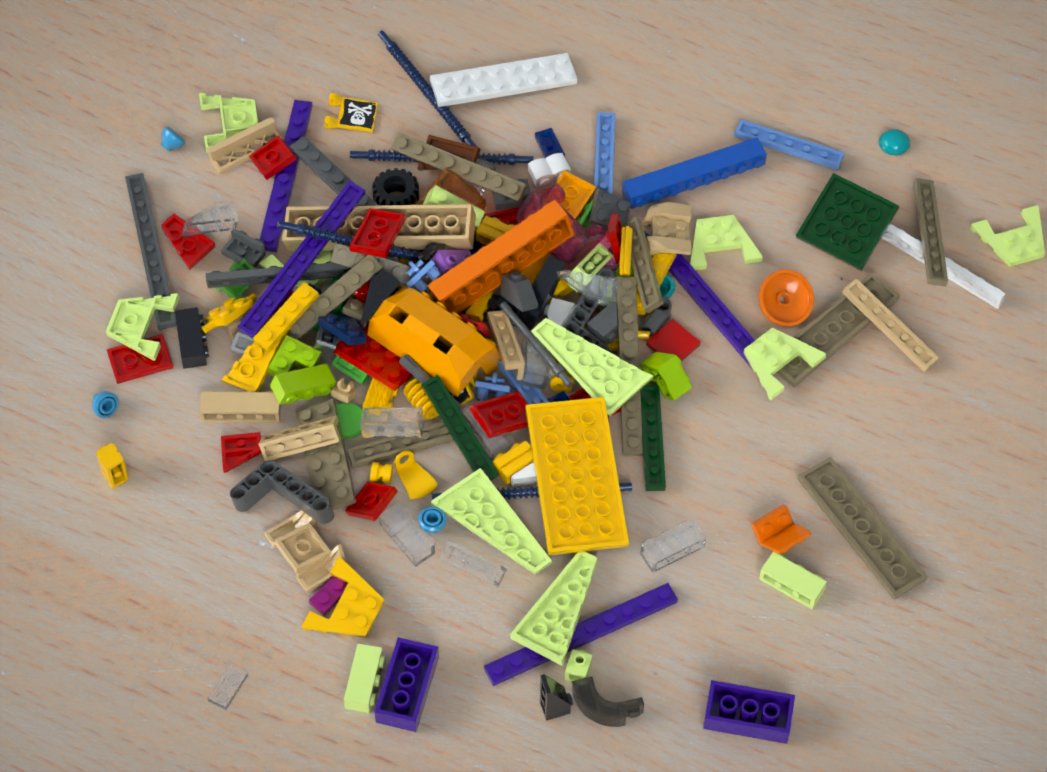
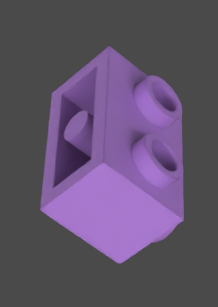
[429,249,472,278]

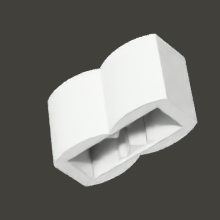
[528,153,571,188]

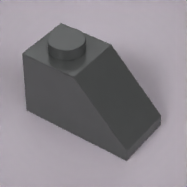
[500,271,538,312]
[587,301,618,345]

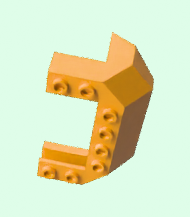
[367,286,501,397]

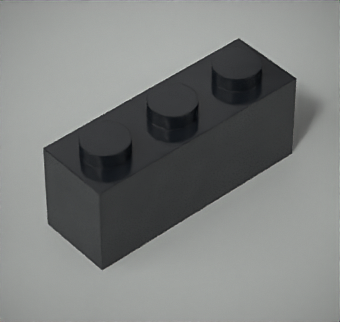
[175,307,209,369]

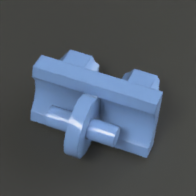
[407,259,441,293]
[475,372,512,402]

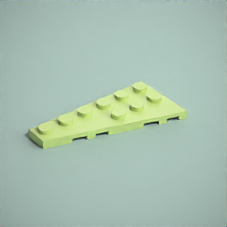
[531,318,653,417]
[431,468,552,575]
[510,551,598,666]

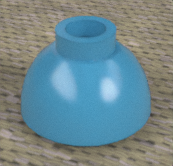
[161,127,185,151]
[92,391,119,418]
[418,507,447,533]

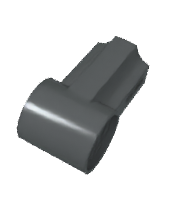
[640,297,672,336]

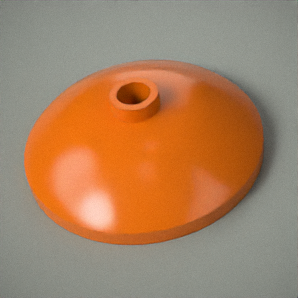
[758,269,814,327]

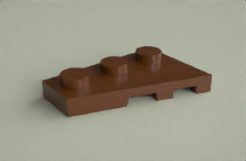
[417,135,481,171]

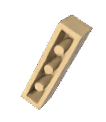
[199,390,281,423]

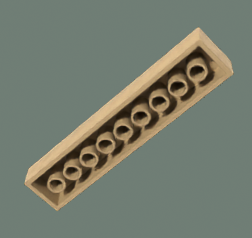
[282,204,476,251]

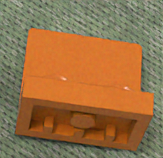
[751,504,811,554]

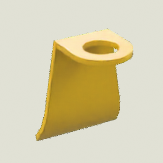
[395,450,438,499]

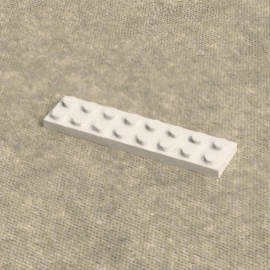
[429,53,578,107]

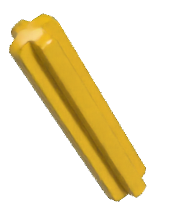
[619,226,633,277]

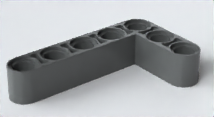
[561,267,614,353]
[230,460,334,524]

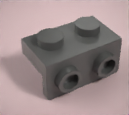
[221,228,266,267]

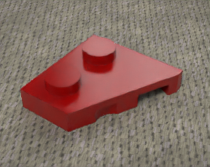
[606,213,622,264]
[459,313,492,339]
[221,432,262,473]

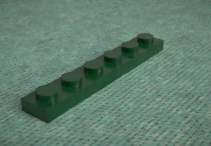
[421,375,499,481]
[640,385,666,491]

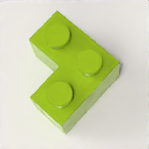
[268,335,321,377]
[639,352,692,400]

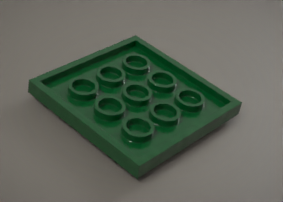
[796,173,899,271]

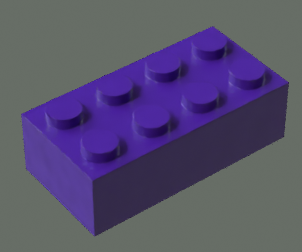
[374,637,439,732]
[703,680,795,744]

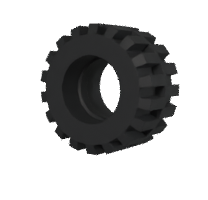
[372,168,419,206]

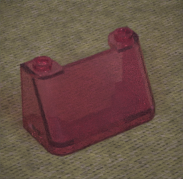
[517,181,606,265]

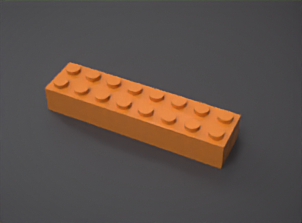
[427,200,575,314]

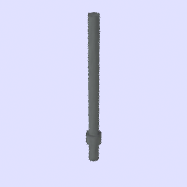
[500,301,573,387]

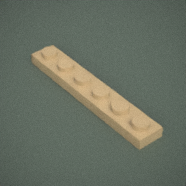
[842,278,939,372]

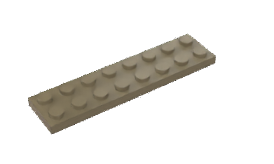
[776,273,900,387]
[798,457,928,599]

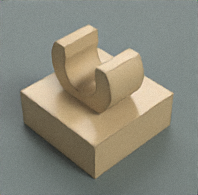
[330,377,358,404]

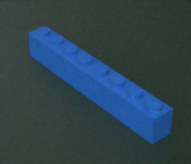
[622,137,767,209]

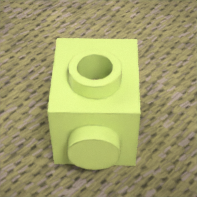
[565,649,593,686]

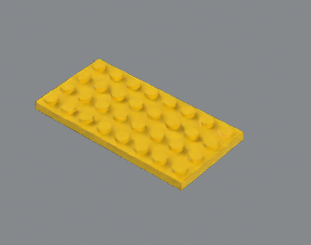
[525,397,629,555]

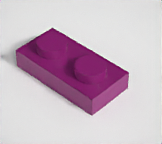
[309,576,348,616]

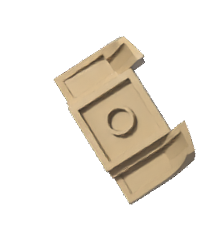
[642,202,691,256]
[263,510,345,593]

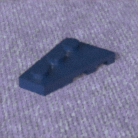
[318,314,367,346]

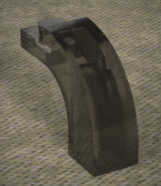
[571,677,644,727]

